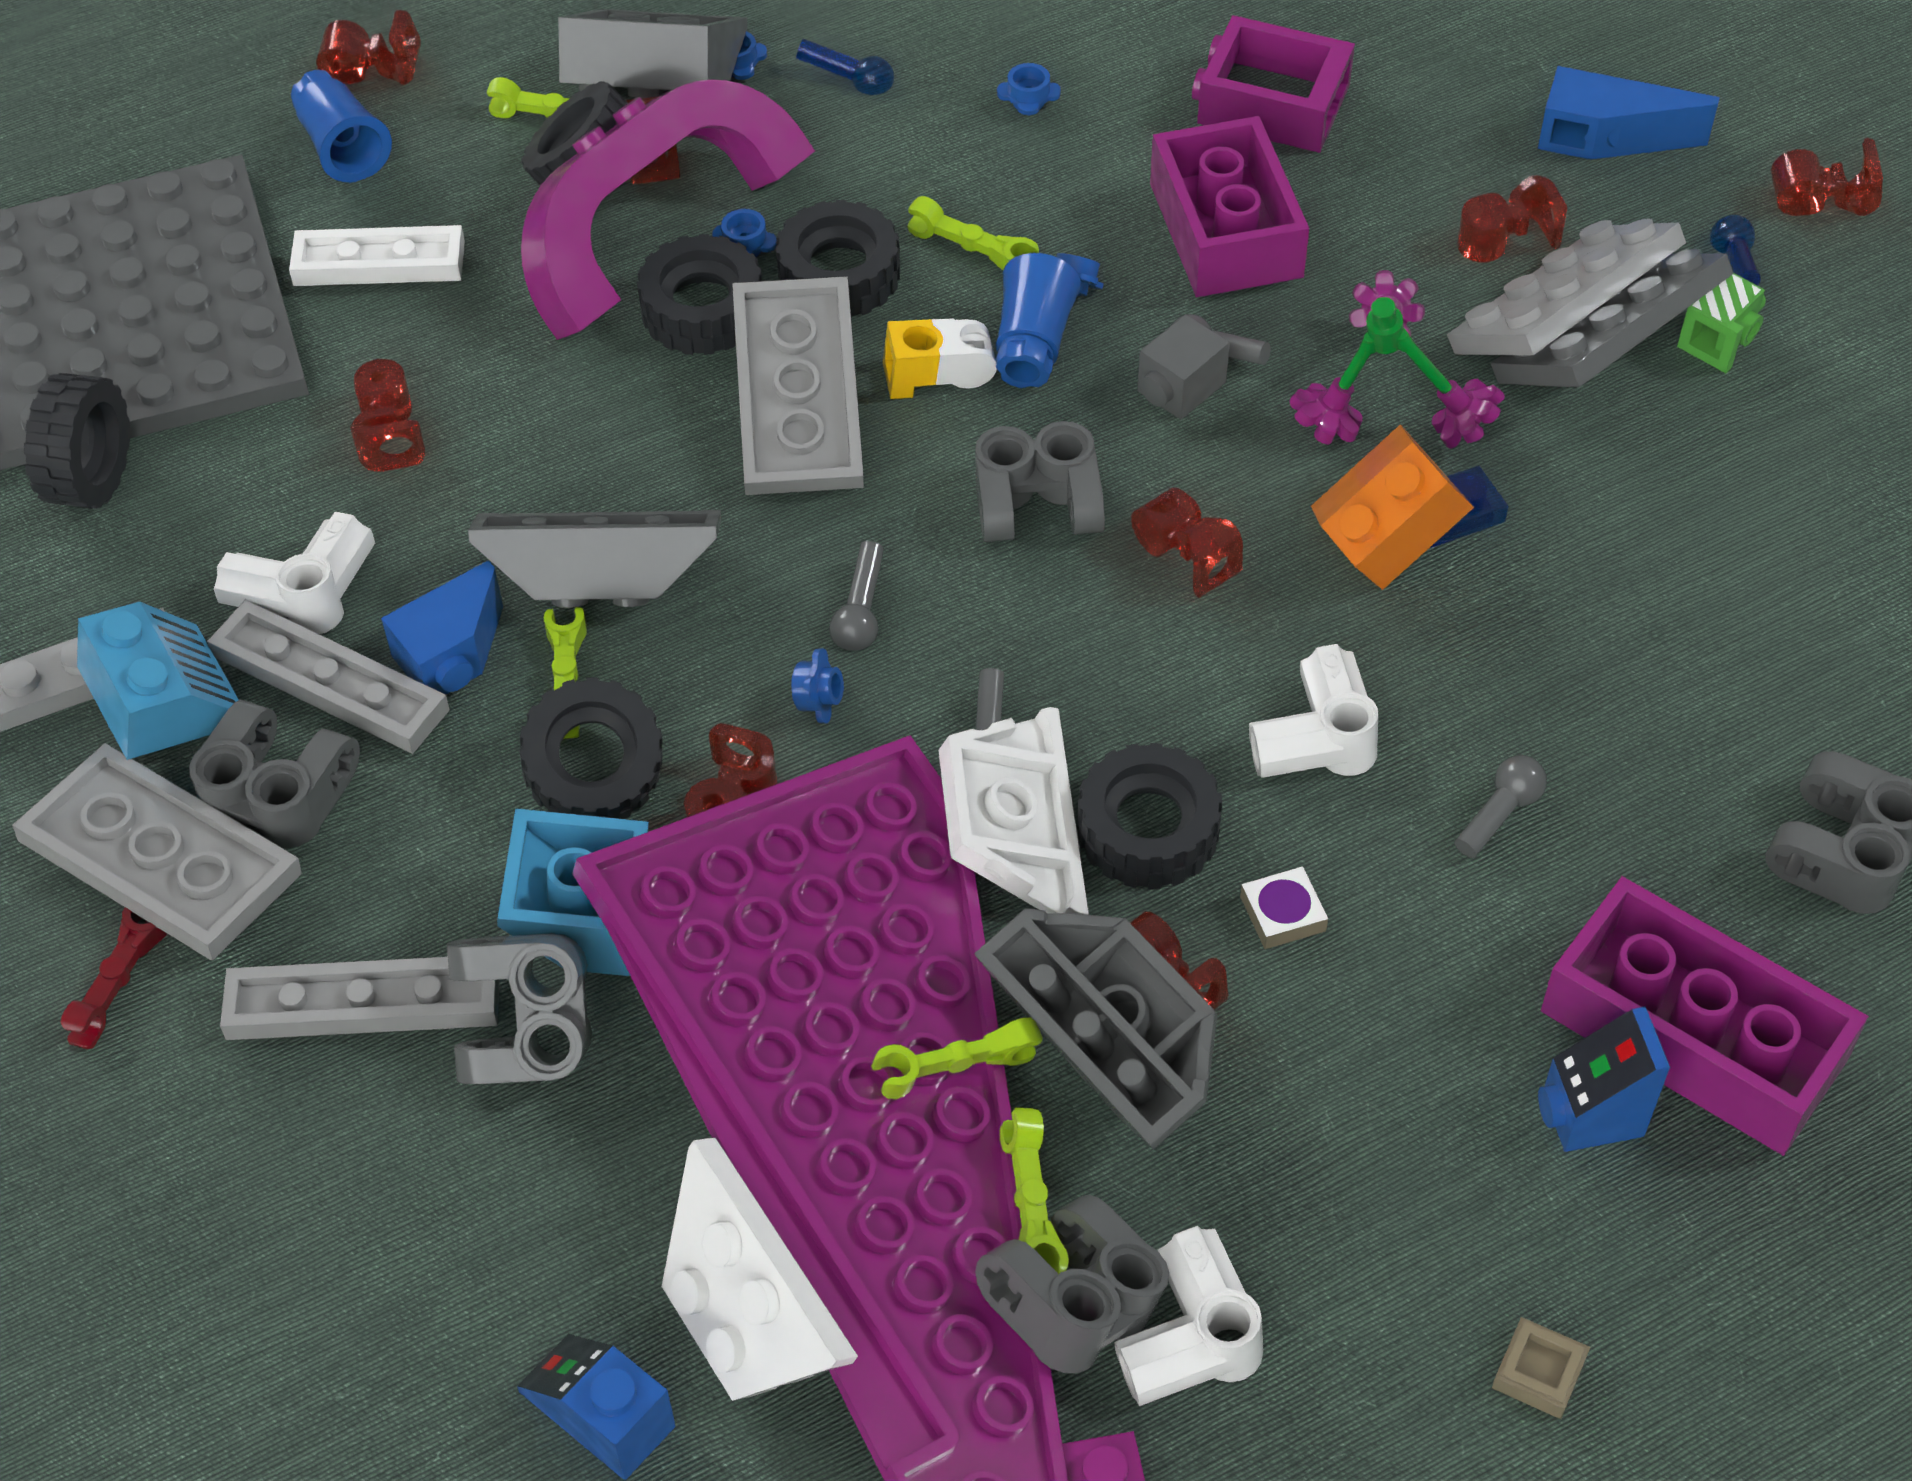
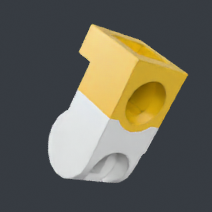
[882,318,997,399]

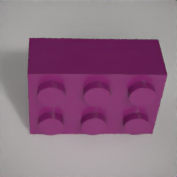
[1150,116,1310,297]

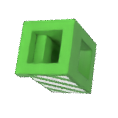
[1677,273,1766,374]

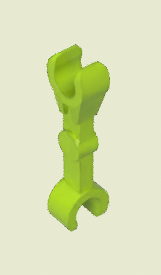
[487,77,569,118]
[908,196,1039,270]
[544,607,587,739]
[871,1017,1043,1099]
[999,1108,1069,1274]

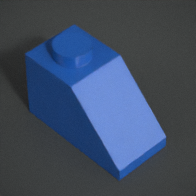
[381,560,503,694]

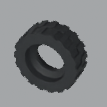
[521,81,628,186]
[776,200,901,318]
[637,234,762,355]
[24,372,130,509]
[519,677,663,819]
[1077,743,1222,889]

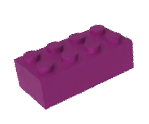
[1540,876,1869,1156]

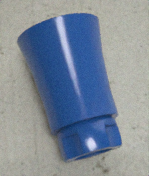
[291,70,392,183]
[995,253,1081,388]

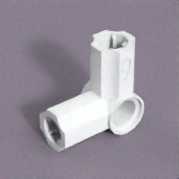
[214,512,375,634]
[1249,644,1378,778]
[1115,1226,1263,1406]

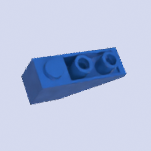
[1538,66,1720,160]

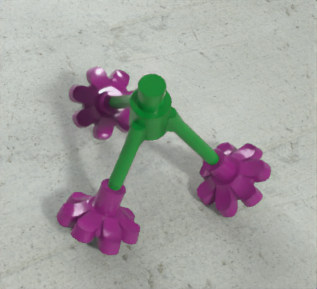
[1289,270,1505,449]

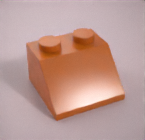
[1311,425,1474,590]

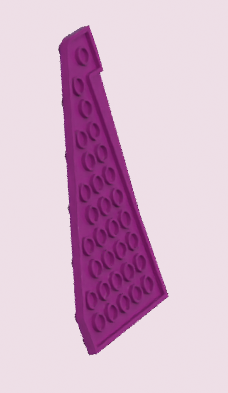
[572,735,1068,1481]

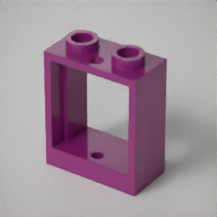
[1192,15,1355,153]

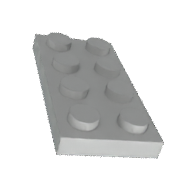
[1447,218,1686,355]
[732,277,864,495]
[12,743,302,961]

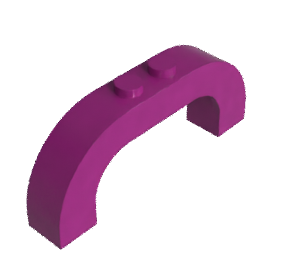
[521,79,815,340]

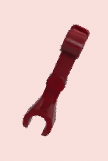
[60,907,167,1049]

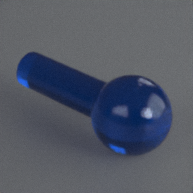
[796,38,894,95]
[1710,214,1761,286]

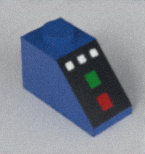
[1538,1006,1670,1152]
[517,1334,676,1481]

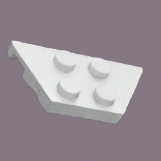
[938,707,1089,915]
[662,1138,858,1401]

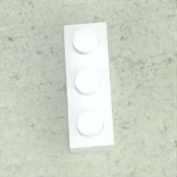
[289,225,465,286]

